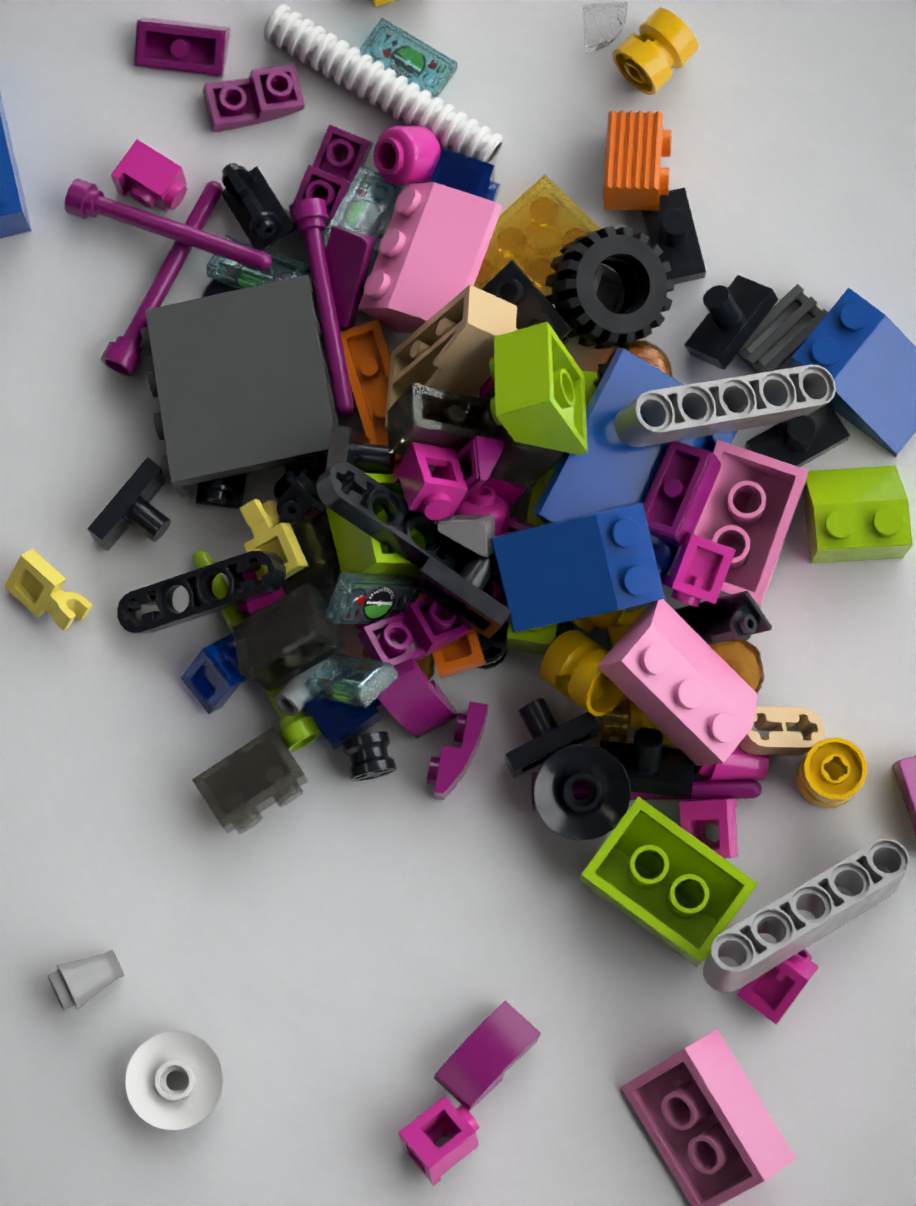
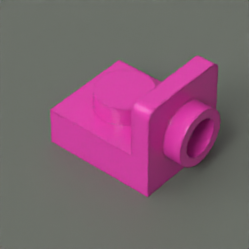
[661,532,736,607]
[737,941,818,1025]

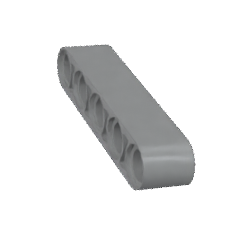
[614,365,836,447]
[703,838,910,992]

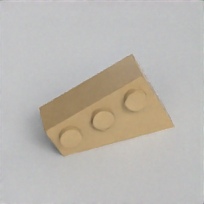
[385,284,518,446]

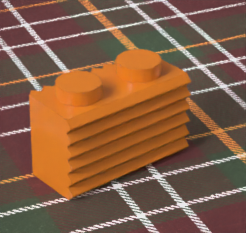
[603,110,672,211]

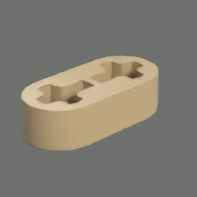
[738,706,824,756]

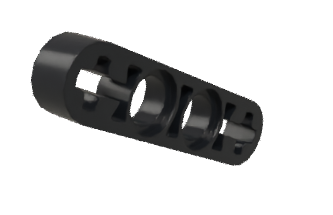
[316,462,475,574]
[117,551,286,633]

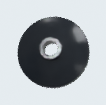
[533,744,631,841]

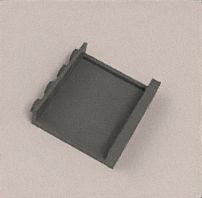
[141,274,339,497]

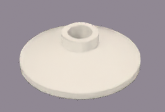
[125,1031,224,1131]

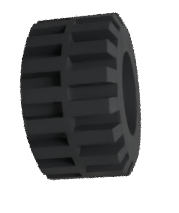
[545,226,674,349]

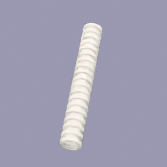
[264,5,503,171]

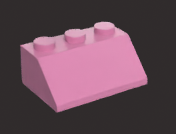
[358,182,502,333]
[670,440,808,609]
[597,599,758,766]
[621,1029,796,1206]

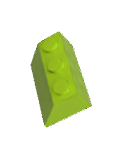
[579,796,758,967]

